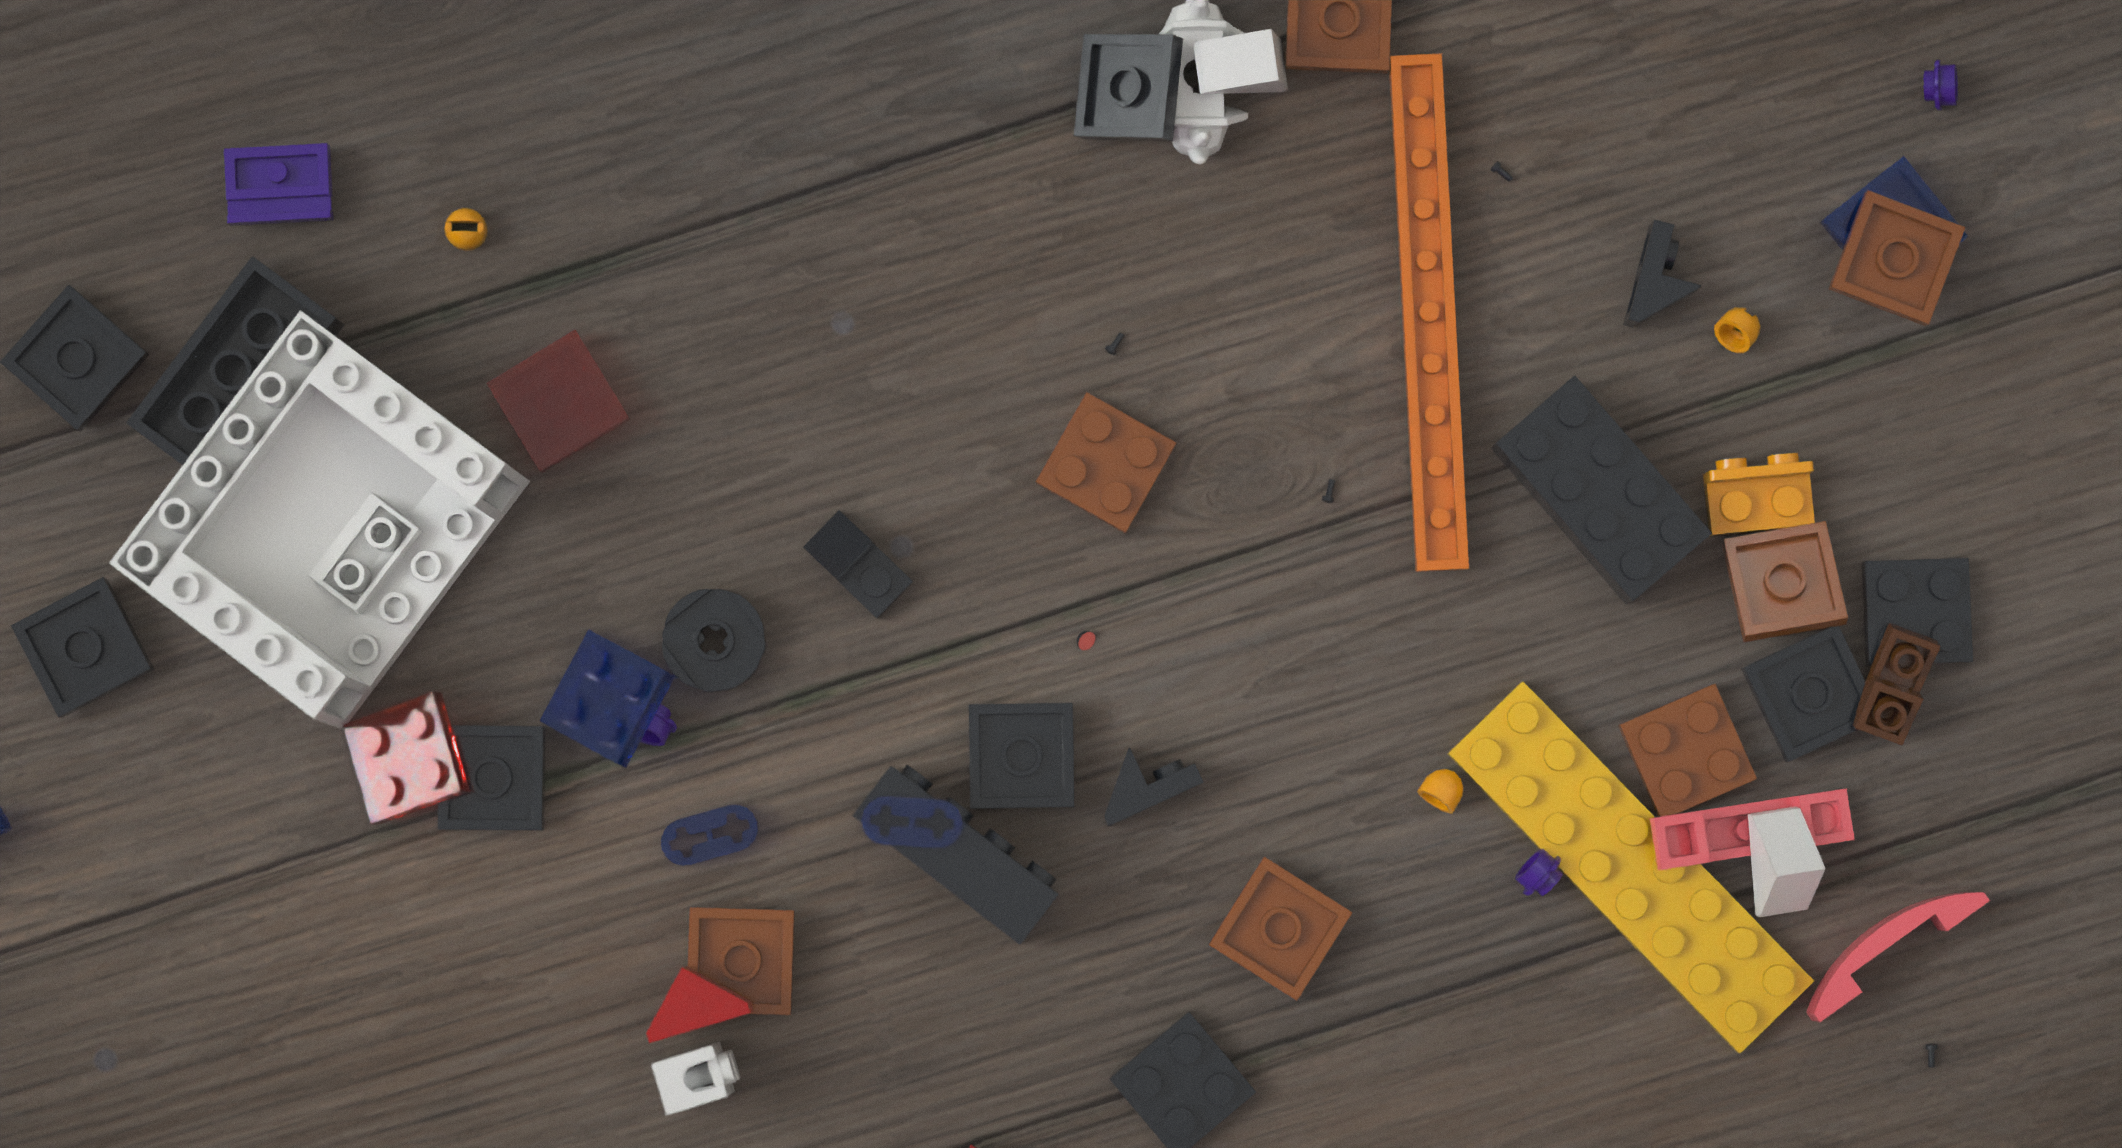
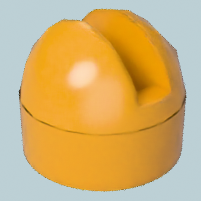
[444,208,488,251]
[1714,307,1761,353]
[1417,769,1463,814]

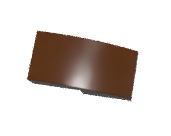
[1853,622,1941,746]

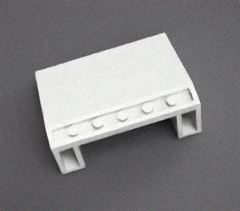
[109,311,530,730]

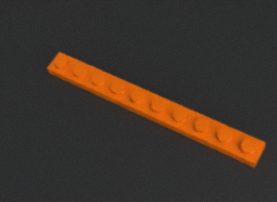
[1389,53,1469,572]

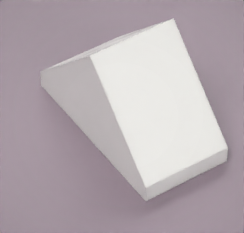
[1193,29,1288,94]
[1748,806,1826,917]

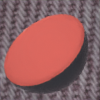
[1077,631,1095,650]

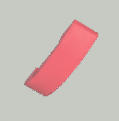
[1650,788,1855,870]
[1806,892,1990,1022]

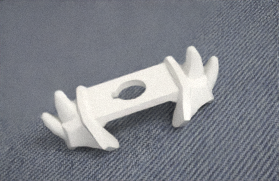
[1159,0,1248,165]

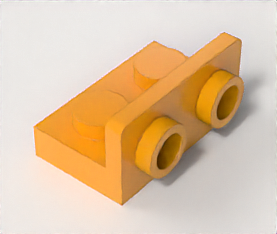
[1703,453,1815,536]

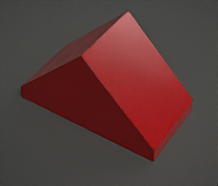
[646,966,754,1043]

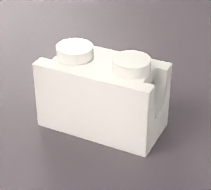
[651,1042,740,1115]

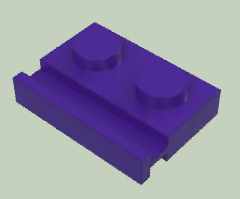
[224,143,333,226]

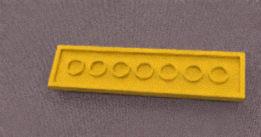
[1447,681,1814,1054]

